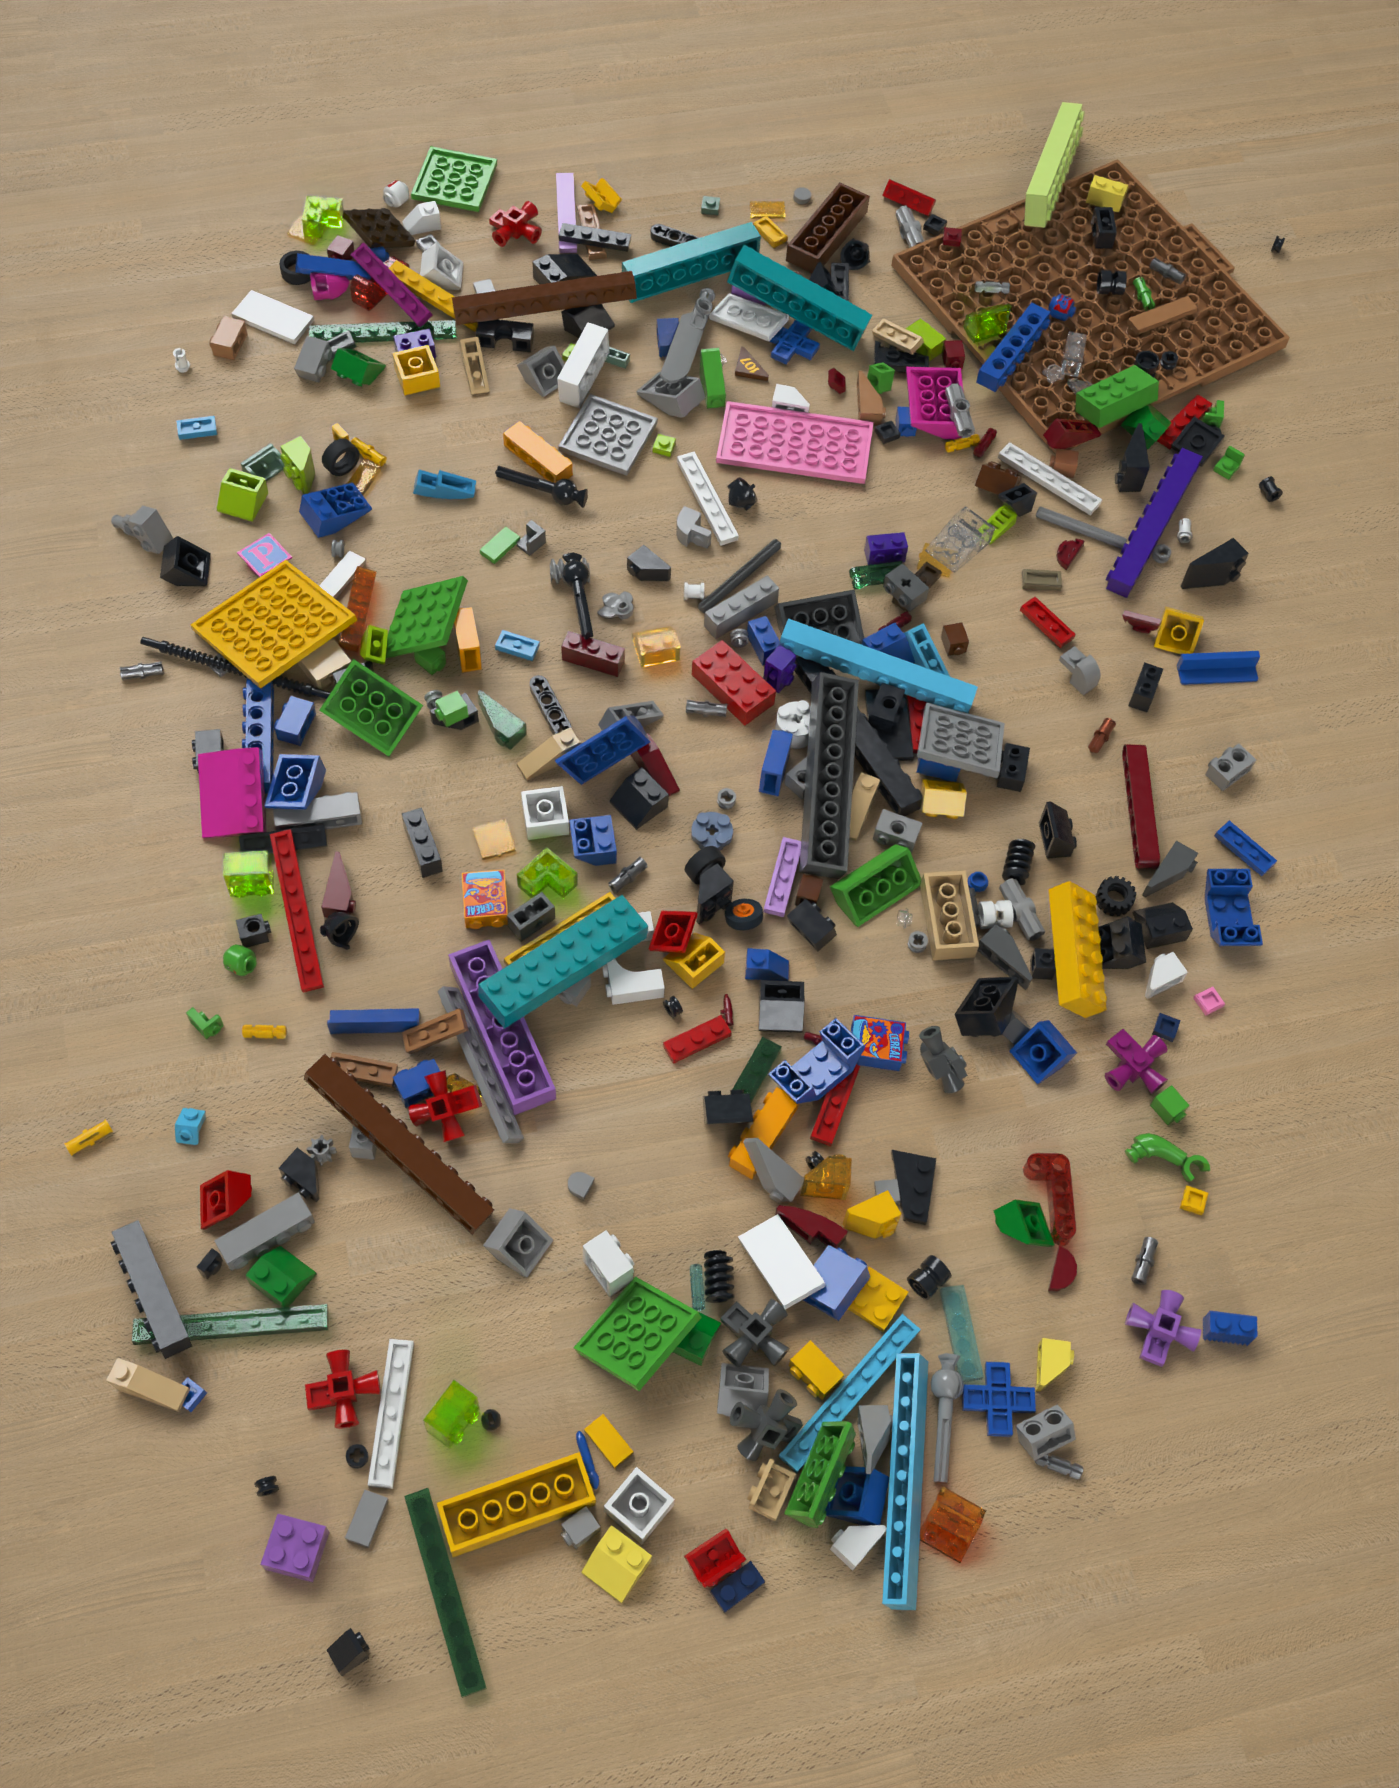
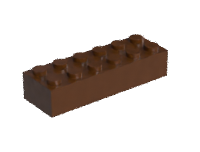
[786,182,870,273]

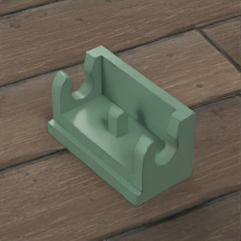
[241,443,285,481]

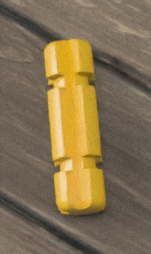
[944,434,980,453]
[242,1024,287,1039]

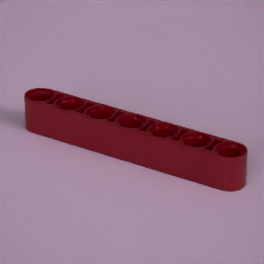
[1122,744,1160,869]

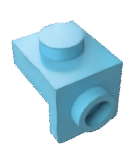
[175,1108,206,1145]

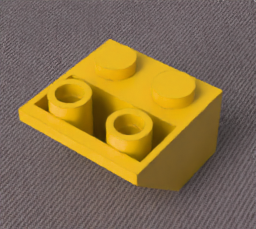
[663,933,725,989]

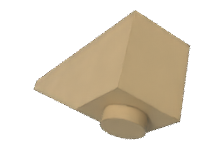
[459,337,490,395]
[517,727,581,781]
[849,772,880,841]
[106,1358,190,1412]

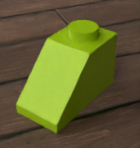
[360,625,388,665]

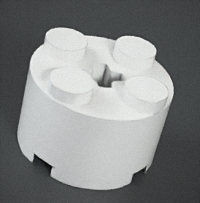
[775,700,811,749]

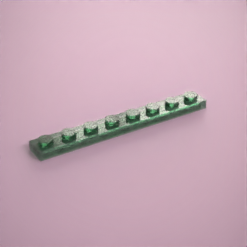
[309,320,457,342]
[132,1304,329,1345]
[404,1488,487,1698]

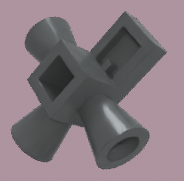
[919,1026,968,1093]
[720,1299,790,1367]
[730,1389,803,1461]

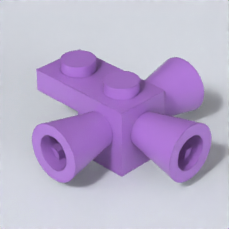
[1125,1290,1201,1367]

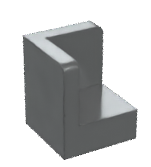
[517,520,546,556]
[1002,1009,1031,1045]

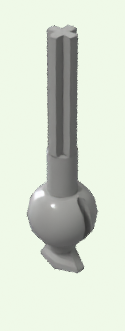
[930,1353,964,1483]

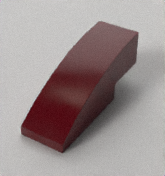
[775,1205,848,1248]

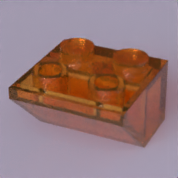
[920,1486,986,1563]

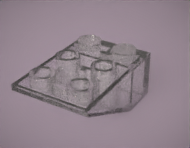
[925,506,995,573]

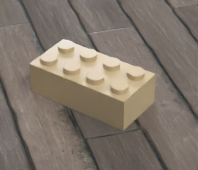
[920,870,979,961]

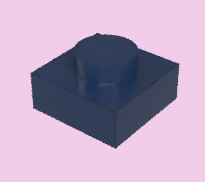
[1152,1013,1181,1042]

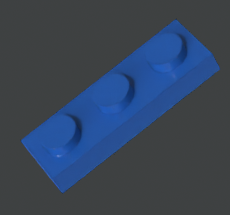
[1214,820,1277,876]

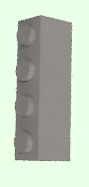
[704,575,779,639]
[273,792,362,831]
[214,1192,315,1271]

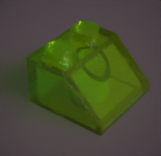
[963,304,1012,343]

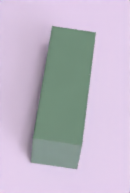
[605,347,630,369]

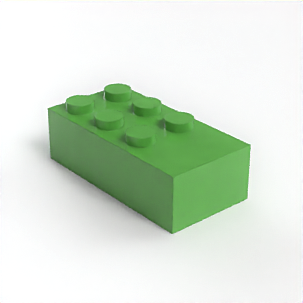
[1075,365,1159,428]

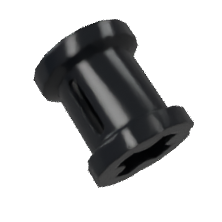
[1259,476,1283,502]

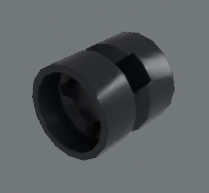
[1097,270,1127,295]
[1134,351,1160,377]
[907,1255,952,1300]

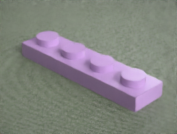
[763,837,801,917]

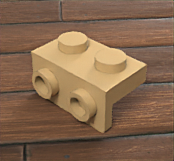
[747,1458,796,1521]

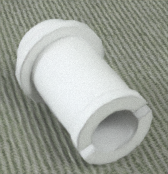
[173,348,190,373]
[1177,518,1192,543]

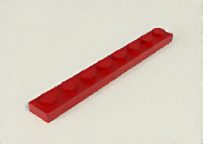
[270,829,324,993]

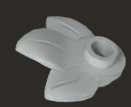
[597,591,634,619]

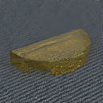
[447,1073,482,1097]

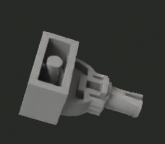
[111,506,174,554]

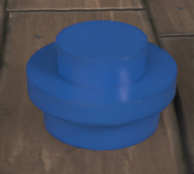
[967,872,988,892]

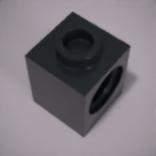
[236,914,271,948]
[1030,948,1056,980]

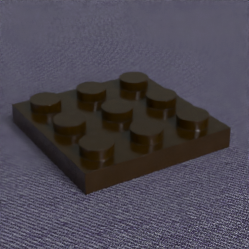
[342,208,416,249]

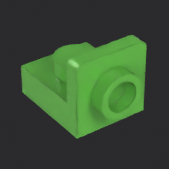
[1202,400,1224,428]
[1213,446,1245,480]
[186,1007,224,1039]

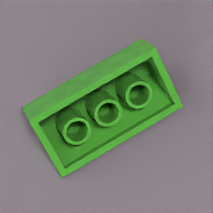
[829,844,922,927]

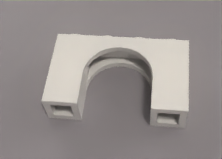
[602,911,665,1005]

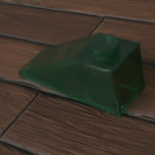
[477,690,527,750]

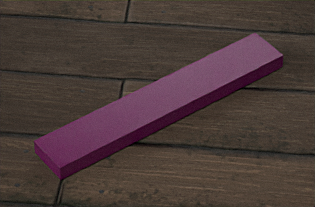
[351,242,433,328]

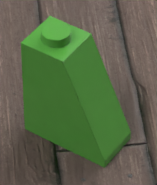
[699,348,726,409]

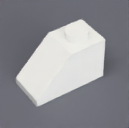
[402,201,441,235]
[772,384,810,413]
[1145,952,1188,999]
[830,1525,887,1571]

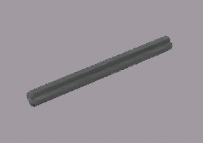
[698,539,781,613]

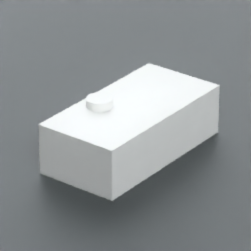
[557,323,610,408]

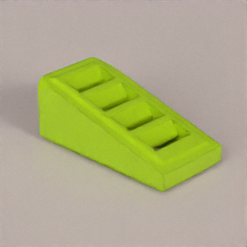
[976,505,1017,545]

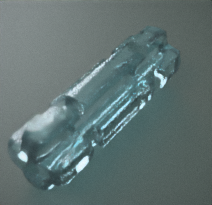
[689,1264,705,1311]

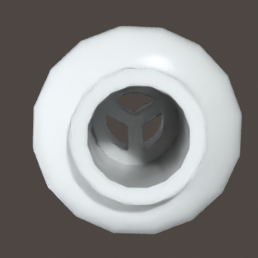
[383,180,409,208]

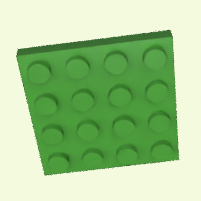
[411,146,497,212]
[386,576,468,658]
[574,1276,702,1391]

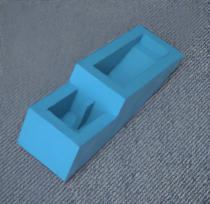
[413,470,476,499]

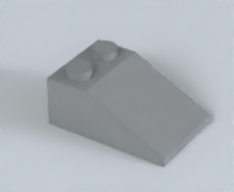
[636,372,706,418]

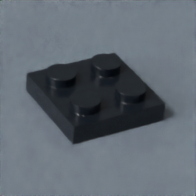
[1171,417,1225,467]

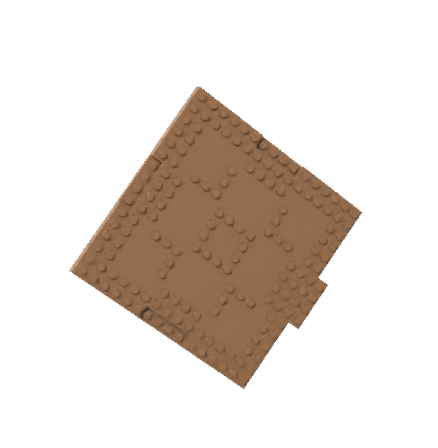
[891,159,1290,454]

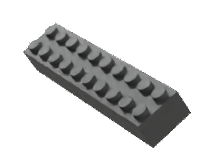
[799,672,859,879]

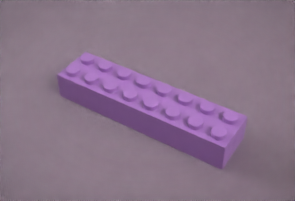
[448,939,556,1115]

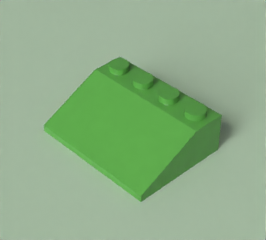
[319,659,424,756]
[784,1421,856,1528]

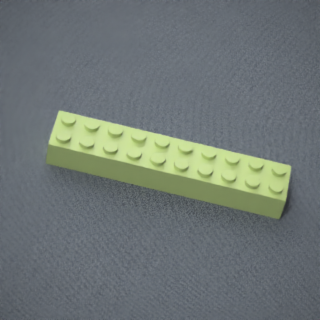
[1024,102,1085,228]

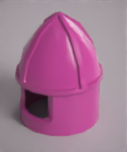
[310,272,350,300]

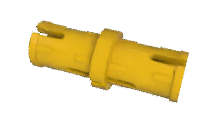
[351,437,387,467]
[64,1119,113,1156]

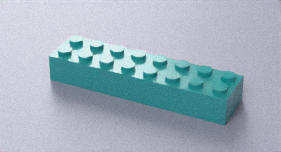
[622,222,761,303]
[727,245,872,351]
[478,895,648,1029]

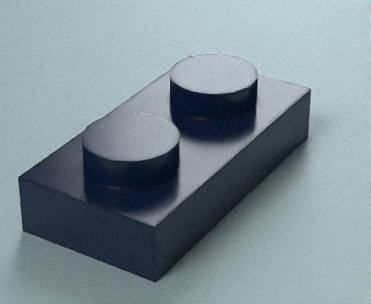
[710,1561,765,1614]

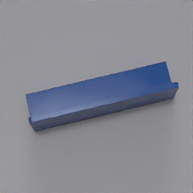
[295,253,371,282]
[1177,651,1260,685]
[327,1008,420,1034]

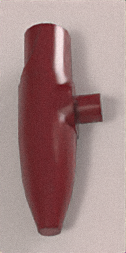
[720,994,734,1026]
[804,1032,823,1045]

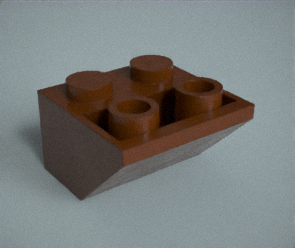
[975,461,1022,495]

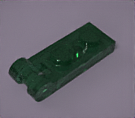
[849,561,902,590]

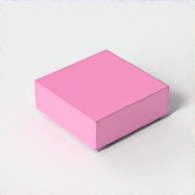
[1193,987,1225,1016]

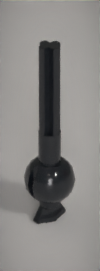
[495,466,588,508]
[562,552,593,640]

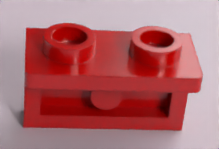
[684,1528,746,1588]

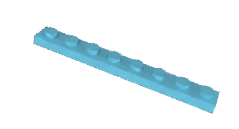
[779,1314,921,1473]

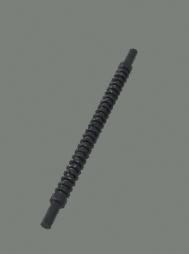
[140,637,331,699]

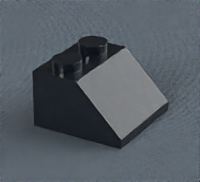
[160,536,211,586]
[610,767,669,830]
[1039,801,1077,859]
[1132,902,1193,949]
[703,1089,753,1124]

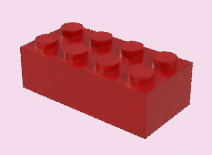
[691,640,776,726]

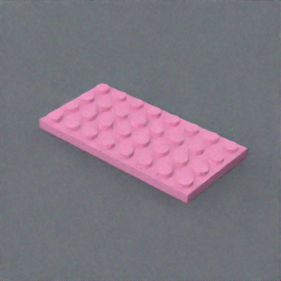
[716,401,874,484]

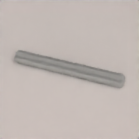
[1036,506,1127,549]

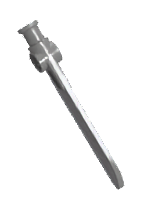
[660,288,715,384]

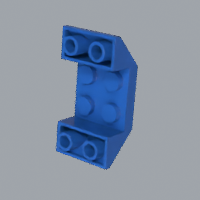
[1205,869,1263,946]
[768,1018,865,1104]

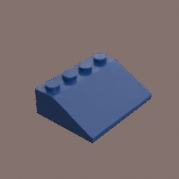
[555,715,650,785]

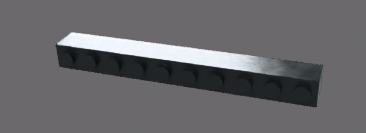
[794,656,923,816]

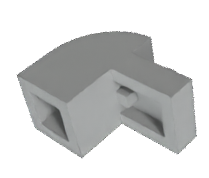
[676,506,712,549]
[1059,646,1101,696]

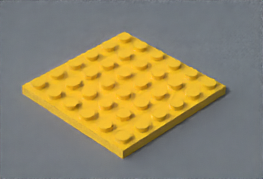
[190,560,357,689]

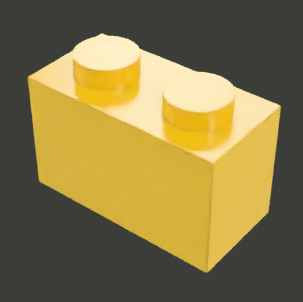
[788,1340,844,1400]

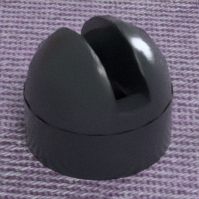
[481,1409,501,1430]

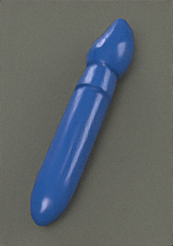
[576,1431,599,1489]

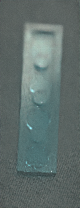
[940,1285,984,1382]

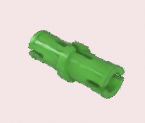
[1133,277,1156,311]

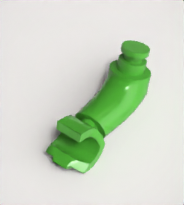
[1125,1133,1211,1182]

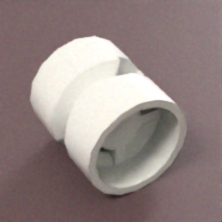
[978,900,1013,929]

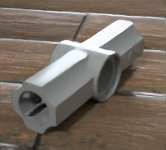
[895,206,925,248]
[945,383,975,438]
[999,878,1045,941]

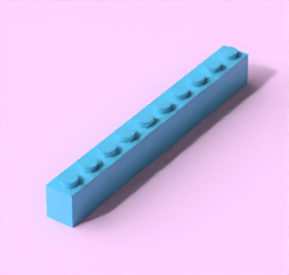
[778,619,978,713]
[882,1353,929,1610]

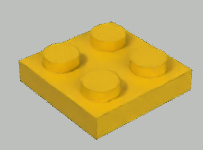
[848,1267,909,1332]

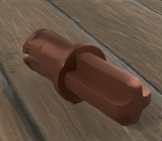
[1088,718,1116,753]

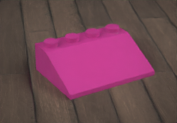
[906,367,964,440]
[198,747,267,838]

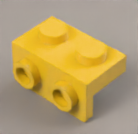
[581,178,622,213]

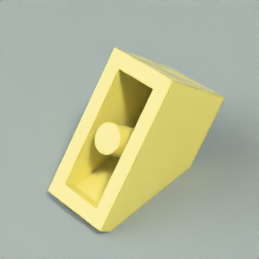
[1036,1338,1074,1392]

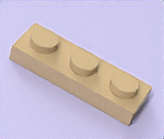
[872,318,924,355]

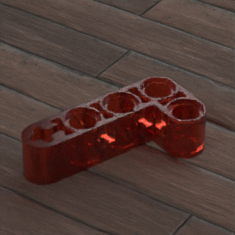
[350,256,410,311]
[1023,1153,1076,1246]

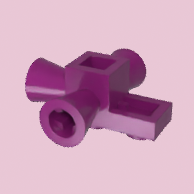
[1105,1029,1168,1094]

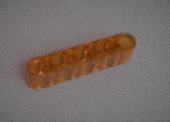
[338,566,377,652]

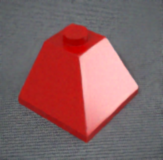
[648,911,698,953]
[200,1170,252,1230]

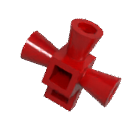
[489,201,542,247]
[409,1070,482,1142]
[305,1349,381,1429]

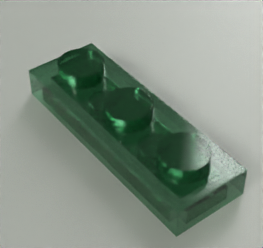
[732,1037,782,1103]

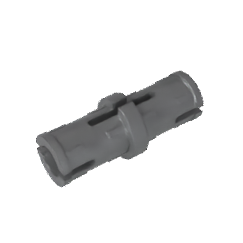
[1150,258,1186,285]
[120,661,164,680]
[686,700,727,717]
[608,857,648,893]
[1131,1237,1159,1285]

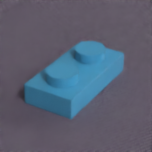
[176,416,217,440]
[495,630,540,661]

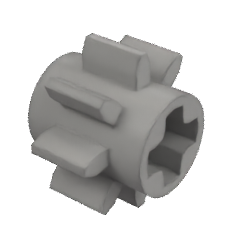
[307,1135,337,1166]

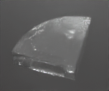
[1067,378,1093,394]

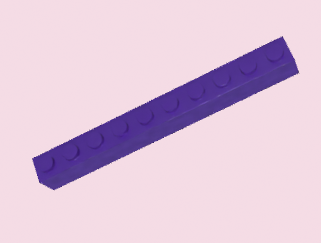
[1106,448,1203,598]

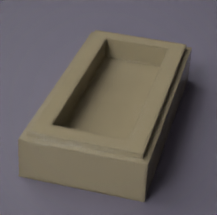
[1022,569,1062,591]

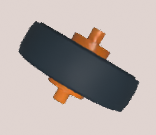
[725,898,763,931]

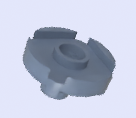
[691,812,733,851]

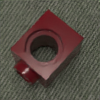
[942,340,965,369]

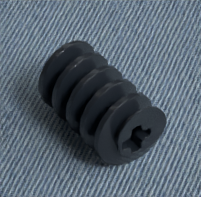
[1002,839,1036,886]
[704,1250,734,1303]

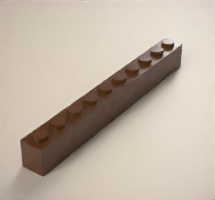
[452,271,637,325]
[304,1054,495,1235]

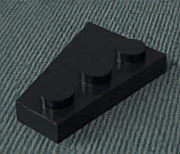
[874,341,929,372]
[891,1150,937,1225]

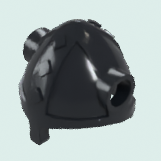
[840,238,871,270]
[727,477,757,511]
[320,912,359,950]

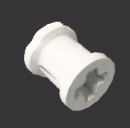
[684,582,704,600]

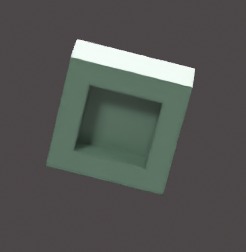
[701,196,720,215]

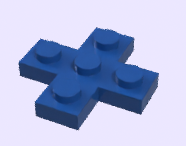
[769,320,820,365]
[962,1362,1036,1437]

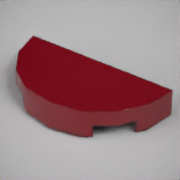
[1056,539,1085,570]
[1122,610,1162,634]
[1048,1245,1077,1291]

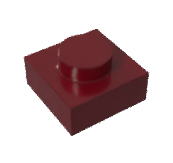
[942,227,962,247]
[828,368,846,394]

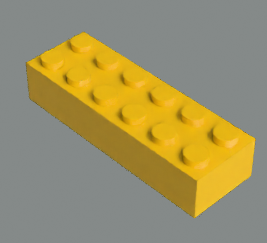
[1048,881,1107,1018]
[436,1452,596,1557]

